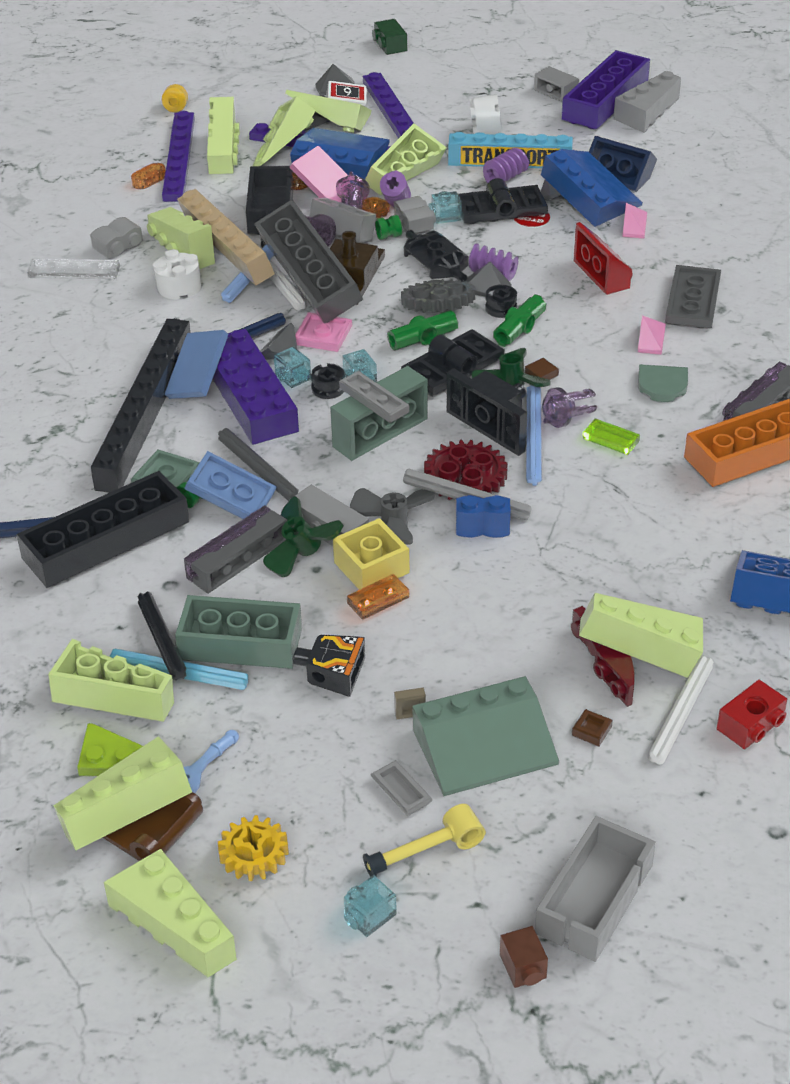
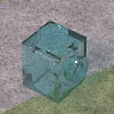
[428,191,461,224]
[274,346,311,388]
[342,349,377,382]
[343,875,397,937]

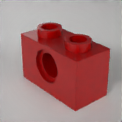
[717,679,788,750]

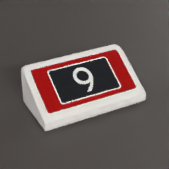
[326,81,367,106]

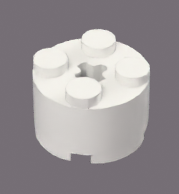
[469,94,502,135]
[153,249,201,300]

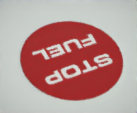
[514,213,550,227]

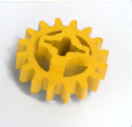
[218,815,289,881]

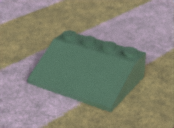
[412,676,559,797]

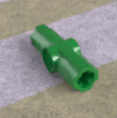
[493,294,547,347]
[387,311,458,351]

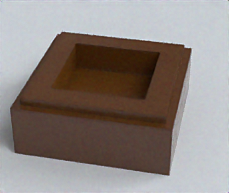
[525,358,559,380]
[572,709,613,747]

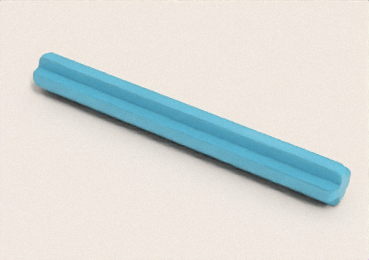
[110,648,249,690]

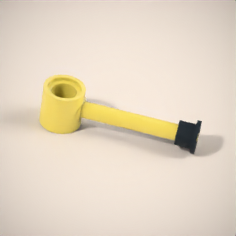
[363,804,486,879]

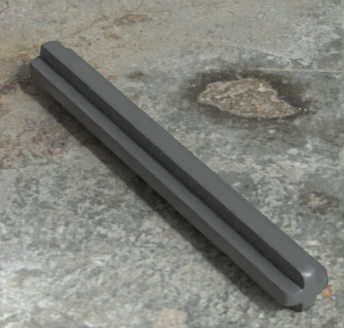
[218,428,299,501]

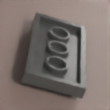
[665,265,721,328]

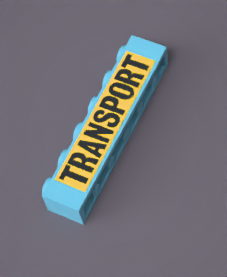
[448,132,573,168]

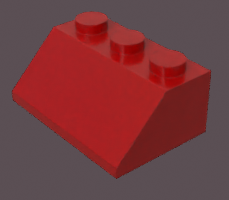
[573,222,633,295]

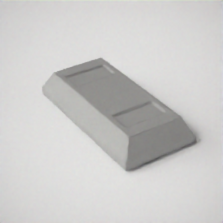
[371,760,432,816]

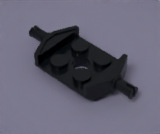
[404,230,469,282]

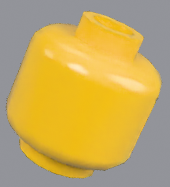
[161,84,188,112]

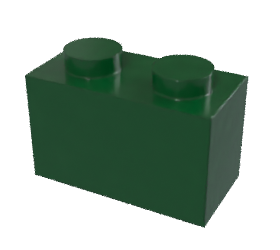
[372,18,408,55]

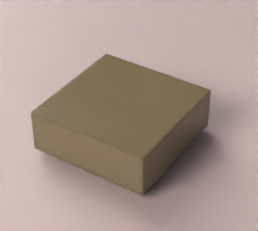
[394,687,426,720]

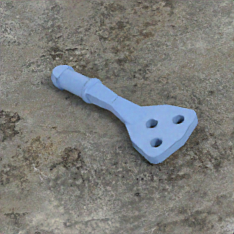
[184,730,239,793]

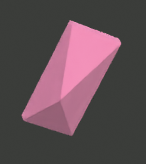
[623,203,647,238]
[638,315,666,355]

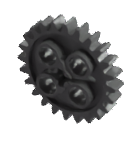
[401,279,475,313]

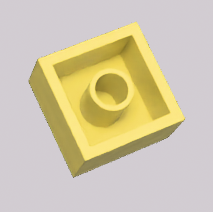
[333,518,410,594]

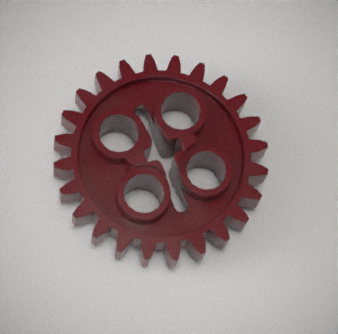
[424,439,508,500]

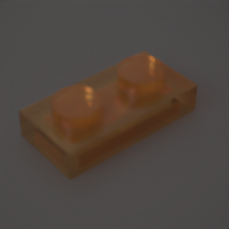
[347,574,409,620]

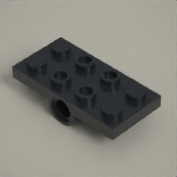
[455,178,548,224]
[401,329,505,396]

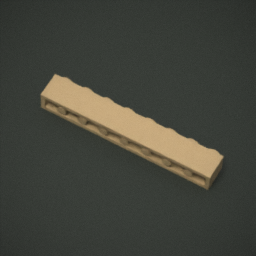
[177,189,275,286]

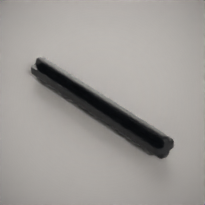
[137,591,187,680]

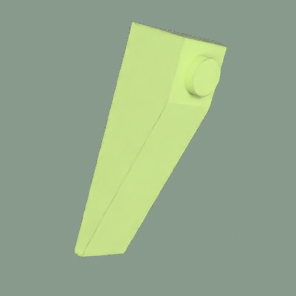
[285,90,372,133]
[253,96,316,166]

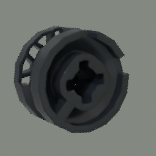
[485,284,517,318]
[310,363,345,399]

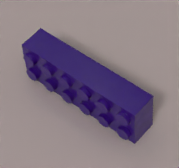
[562,50,650,129]
[213,329,299,445]

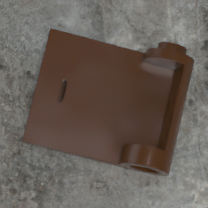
[102,792,203,861]

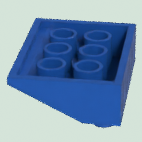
[290,127,390,184]
[541,149,643,227]
[730,550,790,614]

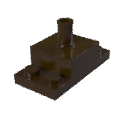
[330,231,385,305]

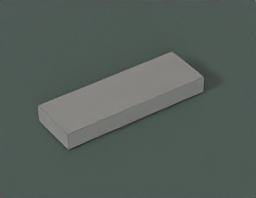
[339,371,409,423]

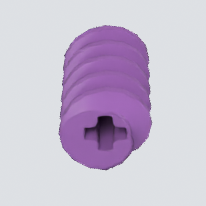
[483,148,529,183]
[380,170,411,207]
[469,243,519,281]

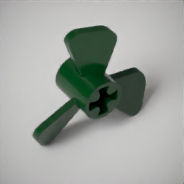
[471,348,551,387]
[263,496,344,577]

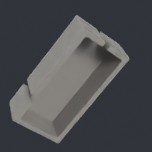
[535,816,656,962]

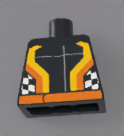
[293,635,365,697]

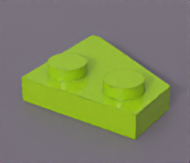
[77,723,143,776]

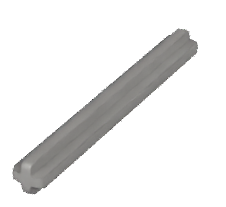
[403,469,531,520]

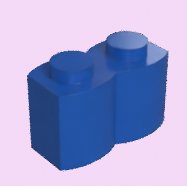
[456,495,511,538]

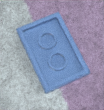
[164,330,228,399]
[185,451,277,524]

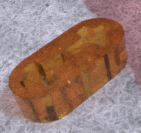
[131,163,166,189]

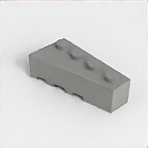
[614,71,681,133]

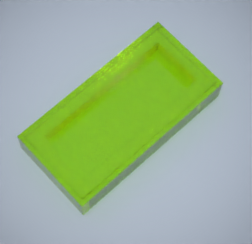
[583,418,640,455]

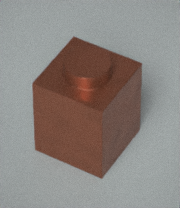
[500,926,548,988]

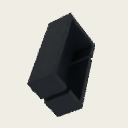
[246,166,294,235]

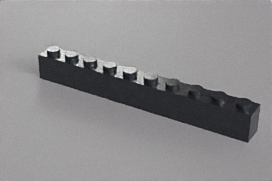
[91,318,191,493]

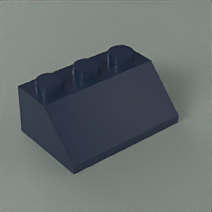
[589,136,657,192]

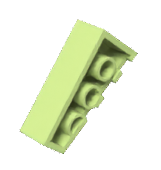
[207,97,240,174]
[364,124,447,195]
[147,207,215,269]
[579,593,703,678]
[48,639,174,722]
[53,736,192,850]
[104,849,237,977]

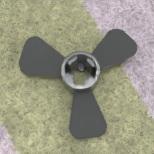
[350,488,435,545]

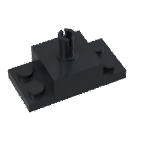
[446,368,527,456]

